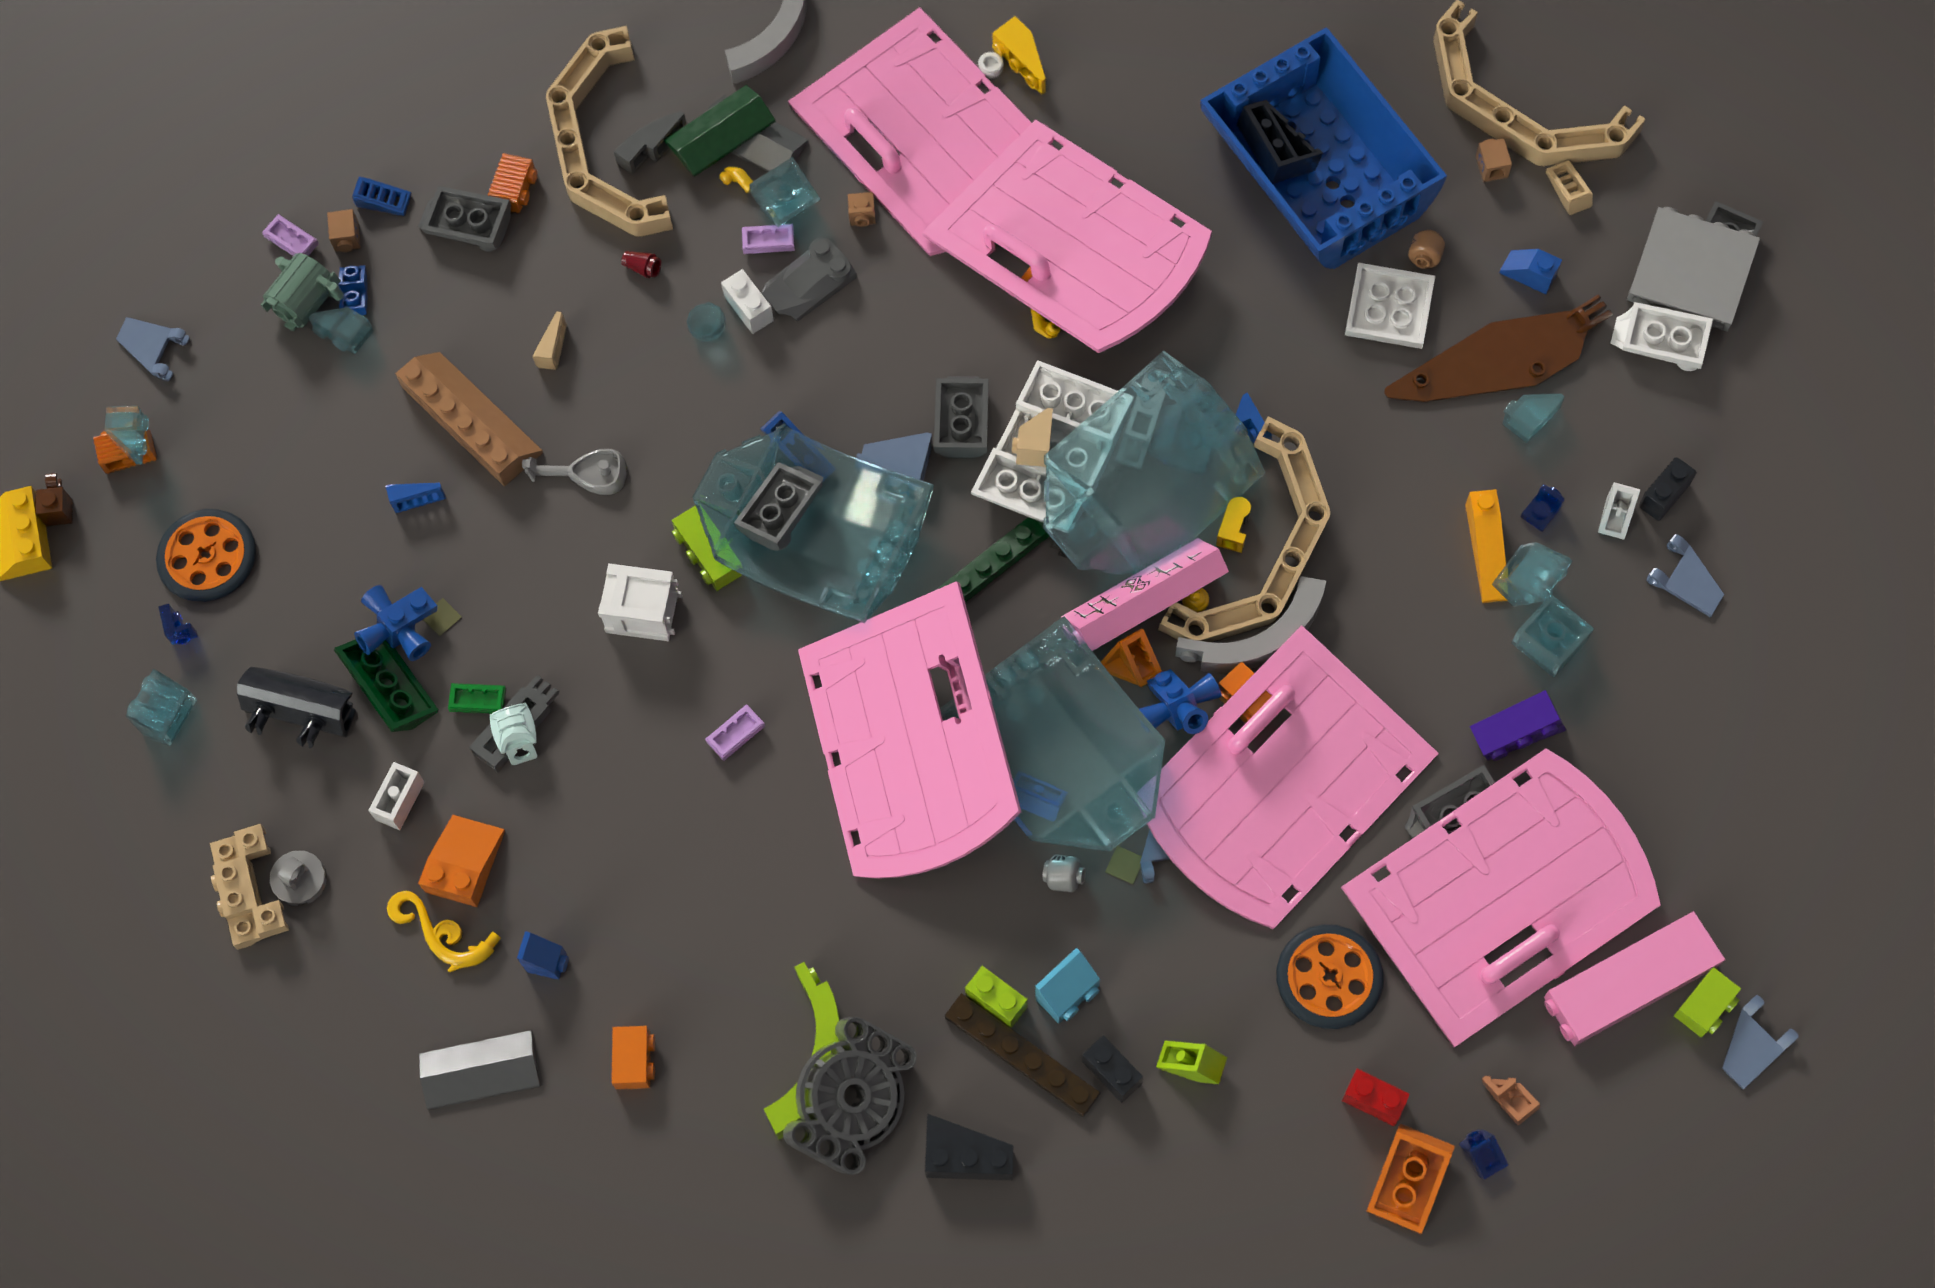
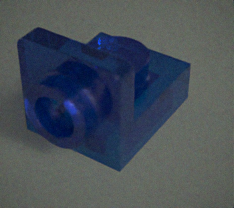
[1521,484,1565,532]
[158,603,198,645]
[1459,1130,1509,1180]

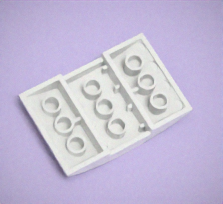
[971,360,1134,533]

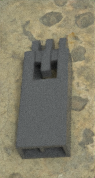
[469,675,559,772]

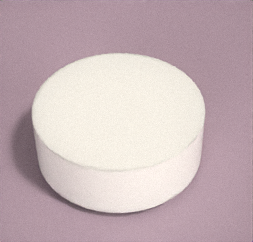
[978,52,1003,78]

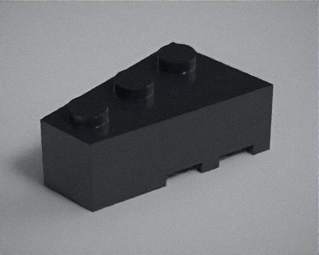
[1237,100,1323,184]
[925,1114,1014,1181]

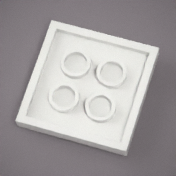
[1345,263,1435,349]

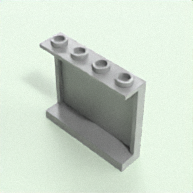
[1626,207,1760,331]

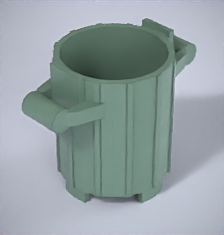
[261,252,344,331]

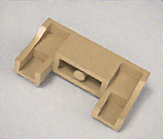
[210,824,289,950]

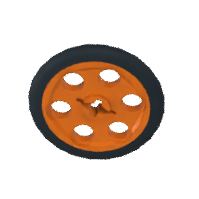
[156,509,256,602]
[1276,925,1384,1029]

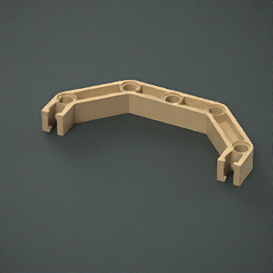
[1434,0,1645,166]
[546,26,673,237]
[1158,416,1330,642]

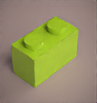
[965,966,1028,1028]
[1674,967,1741,1038]

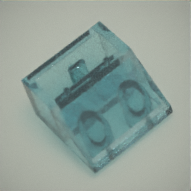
[1492,542,1573,606]
[126,669,197,746]

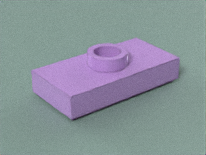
[262,214,319,256]
[742,224,795,254]
[705,704,765,761]

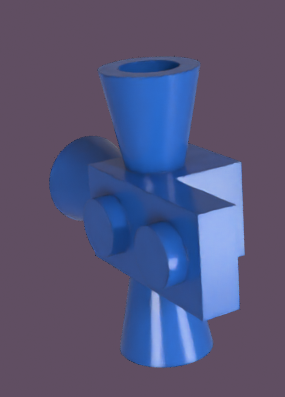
[354,585,437,661]
[1136,669,1222,734]

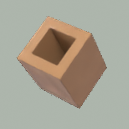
[1476,138,1512,182]
[327,209,360,252]

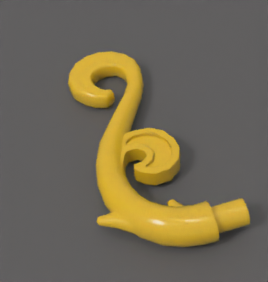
[387,891,501,972]

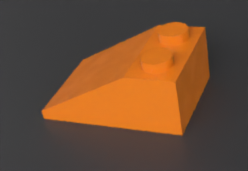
[418,815,505,907]
[1367,1124,1455,1234]

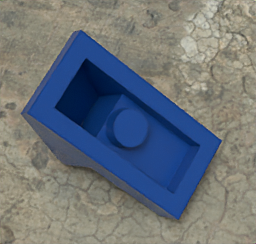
[1230,393,1272,444]

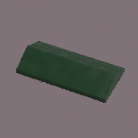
[665,85,776,177]
[334,639,439,732]

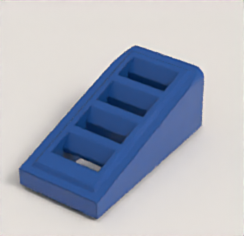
[352,177,412,216]
[386,483,446,513]

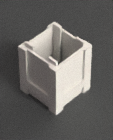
[598,563,682,641]

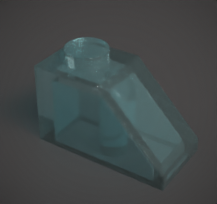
[1502,394,1565,443]

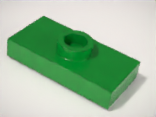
[448,683,507,714]

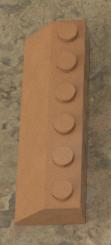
[395,352,543,487]

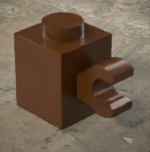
[36,473,73,526]

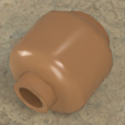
[1408,230,1445,269]

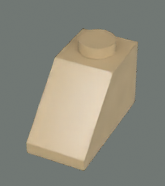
[1012,408,1053,467]

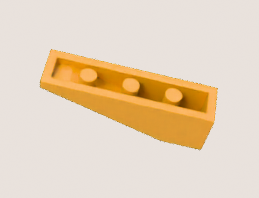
[1465,489,1510,603]

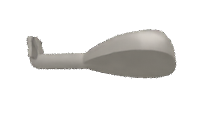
[522,449,627,495]

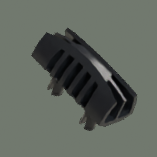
[237,667,356,748]

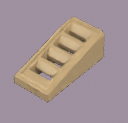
[1546,160,1593,215]
[533,312,567,370]

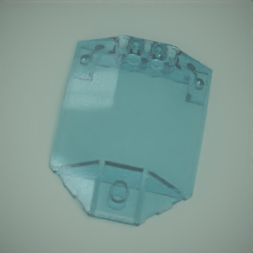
[1043,351,1265,575]
[692,424,934,623]
[940,616,1165,852]

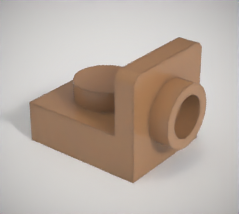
[848,192,876,227]

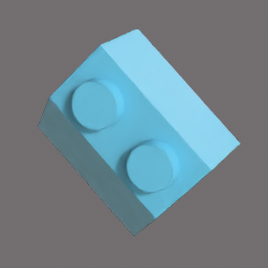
[1035,948,1100,1024]

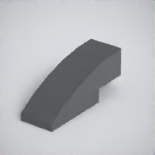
[614,111,687,175]

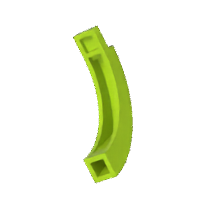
[764,962,840,1139]

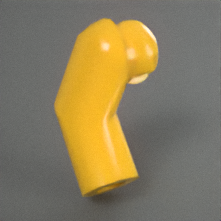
[720,167,756,193]
[1031,309,1060,339]

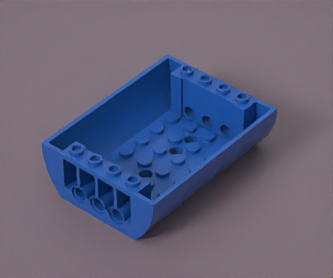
[1200,27,1447,269]

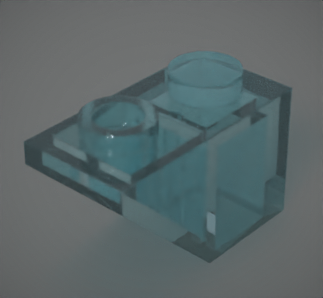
[308,307,373,354]
[105,405,149,465]

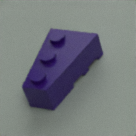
[1470,690,1566,761]

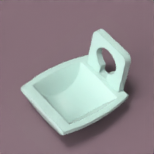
[490,703,537,765]

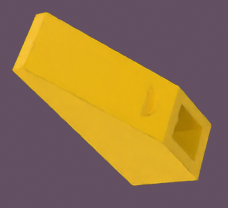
[992,16,1046,95]

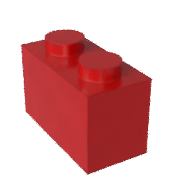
[1342,1069,1410,1126]

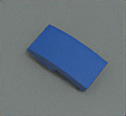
[338,265,367,317]

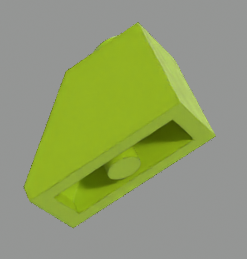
[1156,1041,1227,1084]

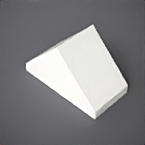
[1598,482,1640,539]

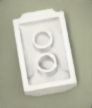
[1610,302,1713,371]

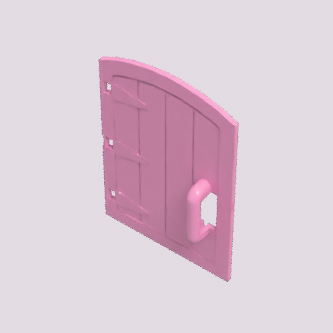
[788,7,1055,256]
[922,120,1212,353]
[798,581,1021,879]
[1135,625,1439,929]
[1341,749,1661,1047]

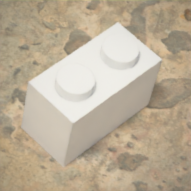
[721,269,774,334]
[368,762,425,830]

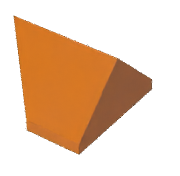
[1095,628,1162,687]

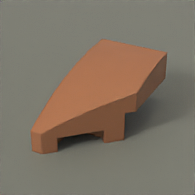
[1482,1076,1540,1125]

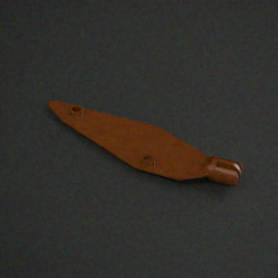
[1384,294,1613,402]

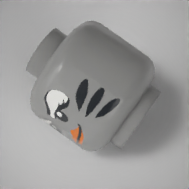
[1043,854,1086,893]

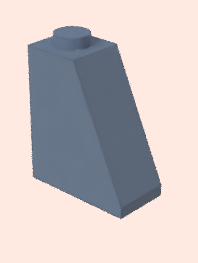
[855,433,933,492]

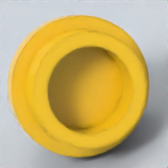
[1182,588,1209,613]

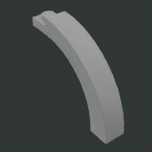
[725,0,807,84]
[1175,576,1327,673]

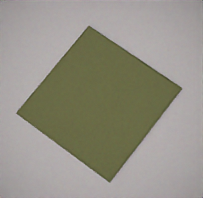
[423,598,462,636]
[1105,846,1142,884]

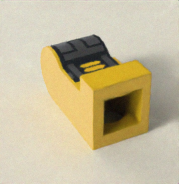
[1216,497,1251,553]

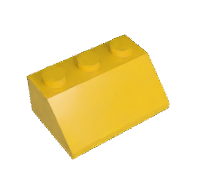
[0,486,52,581]

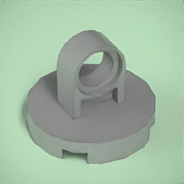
[269,851,327,906]

